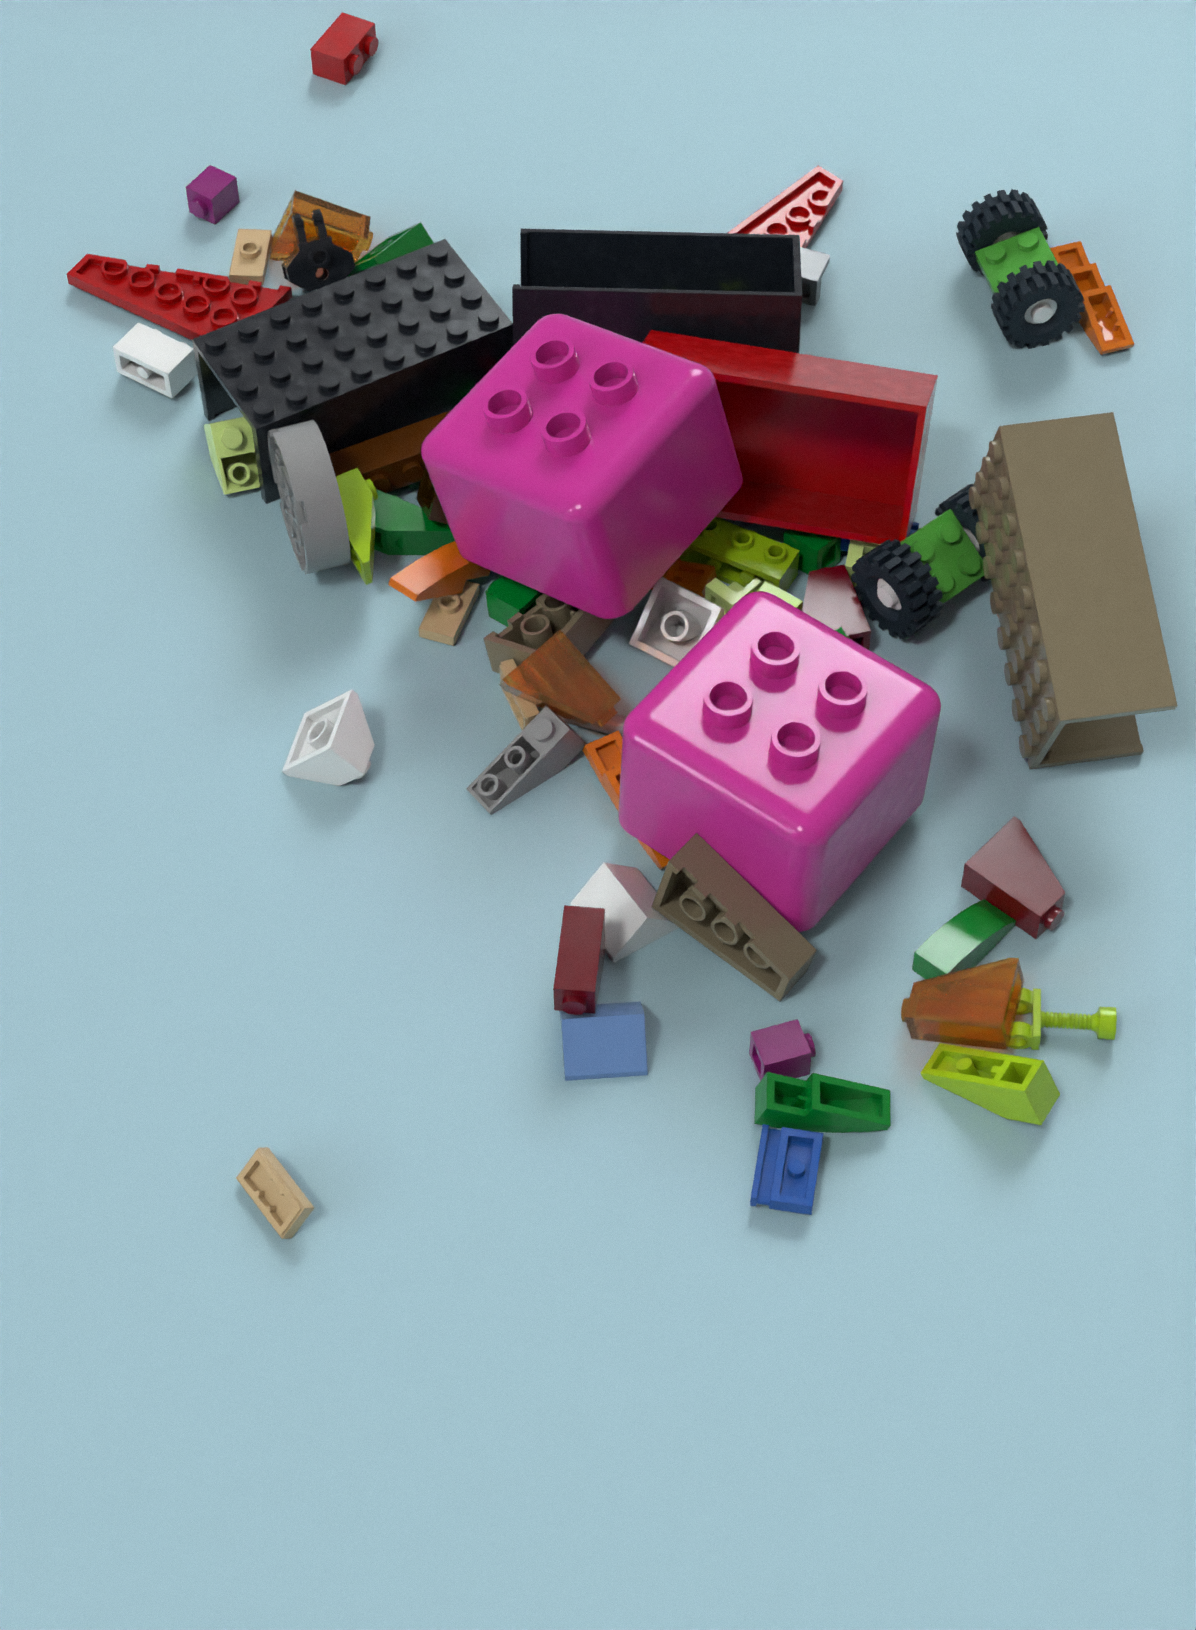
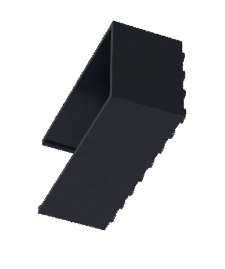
[512,228,802,353]
[192,239,513,504]

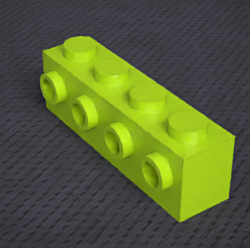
[680,517,800,592]

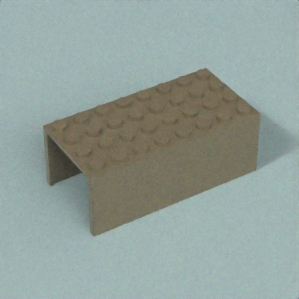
[969,412,1178,770]

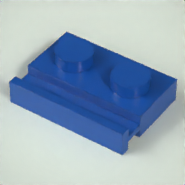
[750,1124,824,1215]

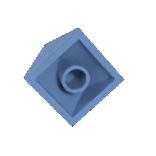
[559,1001,648,1081]

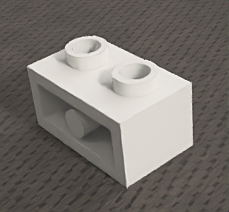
[113,322,198,399]

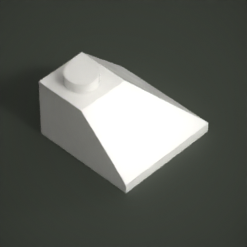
[282,690,375,786]

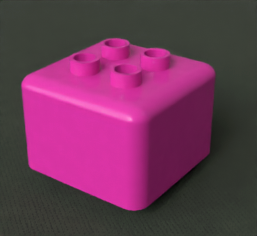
[421,314,743,619]
[618,591,941,932]

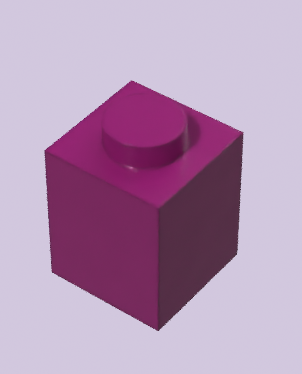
[186,165,240,225]
[749,1019,816,1081]

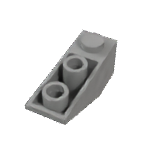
[466,706,587,815]

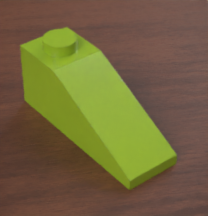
[336,468,378,585]
[920,1043,1060,1125]

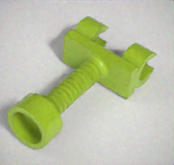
[1007,987,1117,1050]

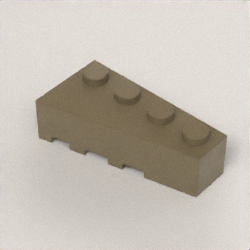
[483,593,615,691]
[652,833,817,1001]

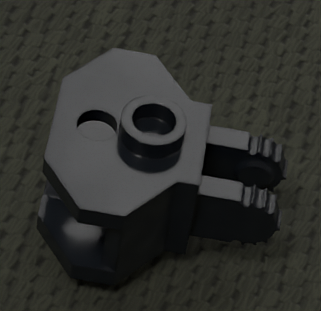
[281,209,355,291]

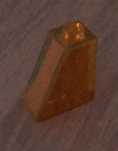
[269,190,373,262]
[499,630,621,729]
[901,958,1025,1050]

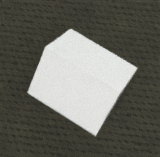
[629,577,724,667]
[570,862,679,963]

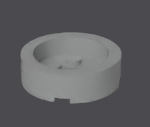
[268,420,351,575]

